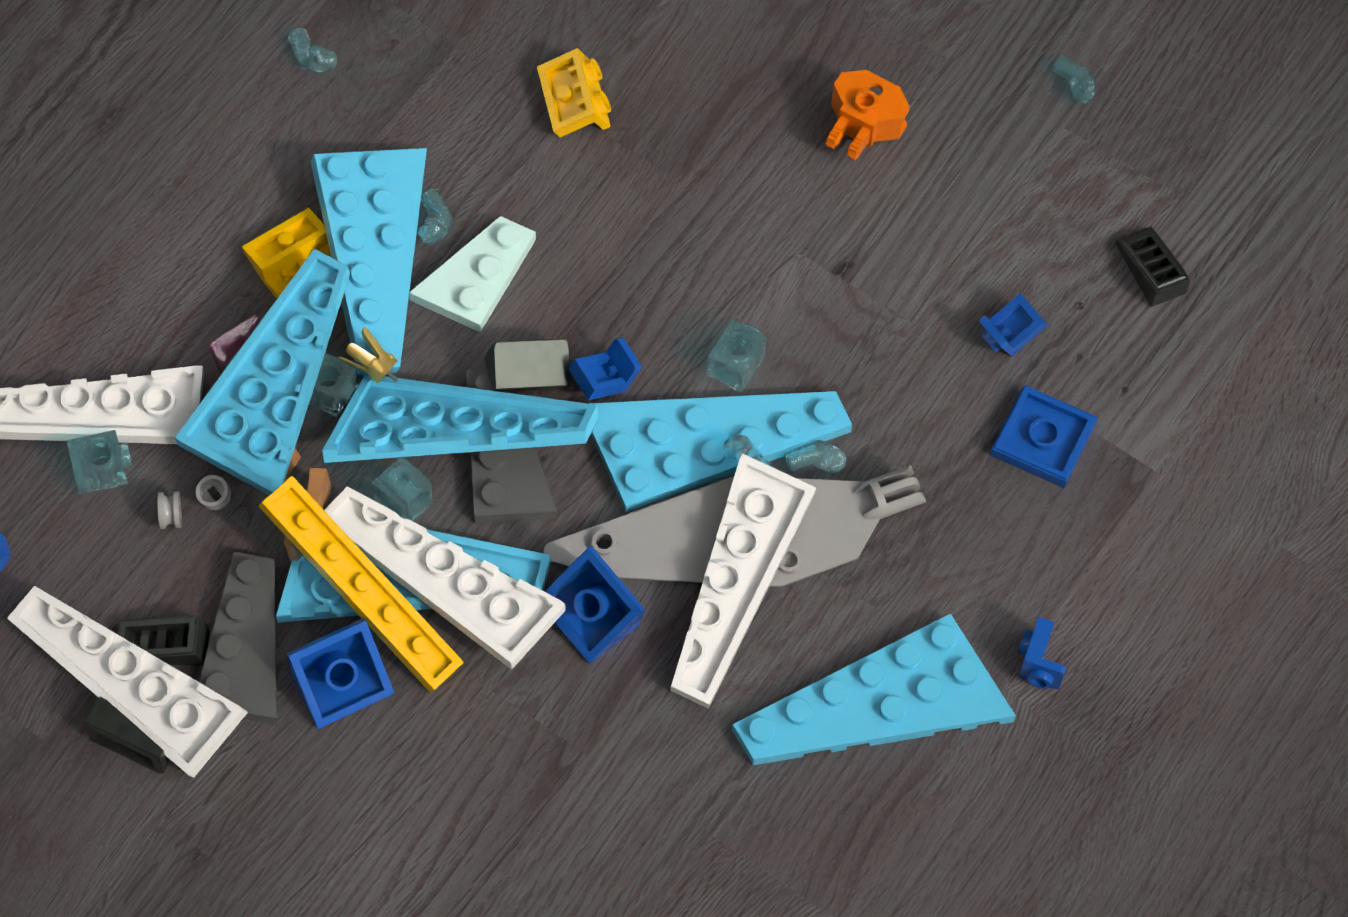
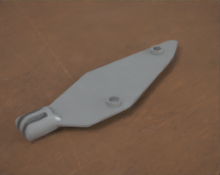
[543,465,926,587]

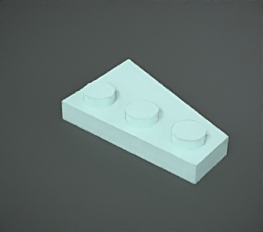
[409,216,536,332]

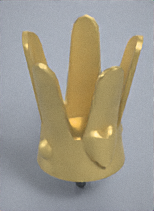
[338,327,398,384]

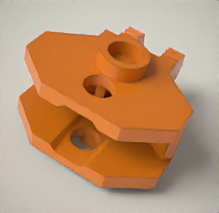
[826,70,910,161]

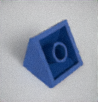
[545,546,645,664]
[286,618,394,729]

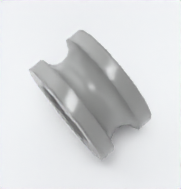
[157,491,182,529]

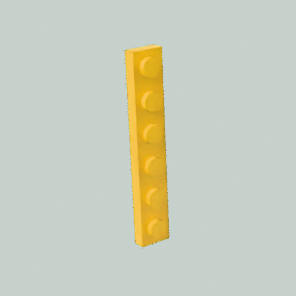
[258,476,464,693]

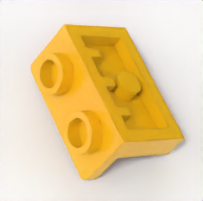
[537,48,611,138]

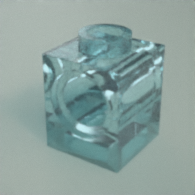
[707,319,767,393]
[309,352,359,417]
[67,430,133,495]
[372,457,433,521]

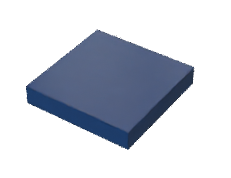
[990,385,1098,488]

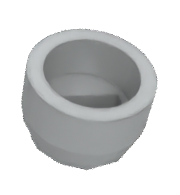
[196,475,231,510]

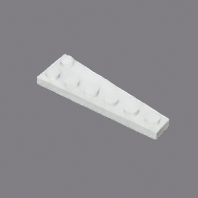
[0,366,204,444]
[671,454,816,709]
[324,486,565,670]
[7,586,248,778]

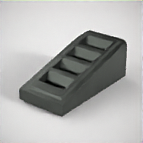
[1115,226,1191,307]
[118,615,209,665]
[84,696,168,774]

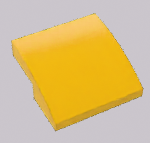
[242,208,331,299]

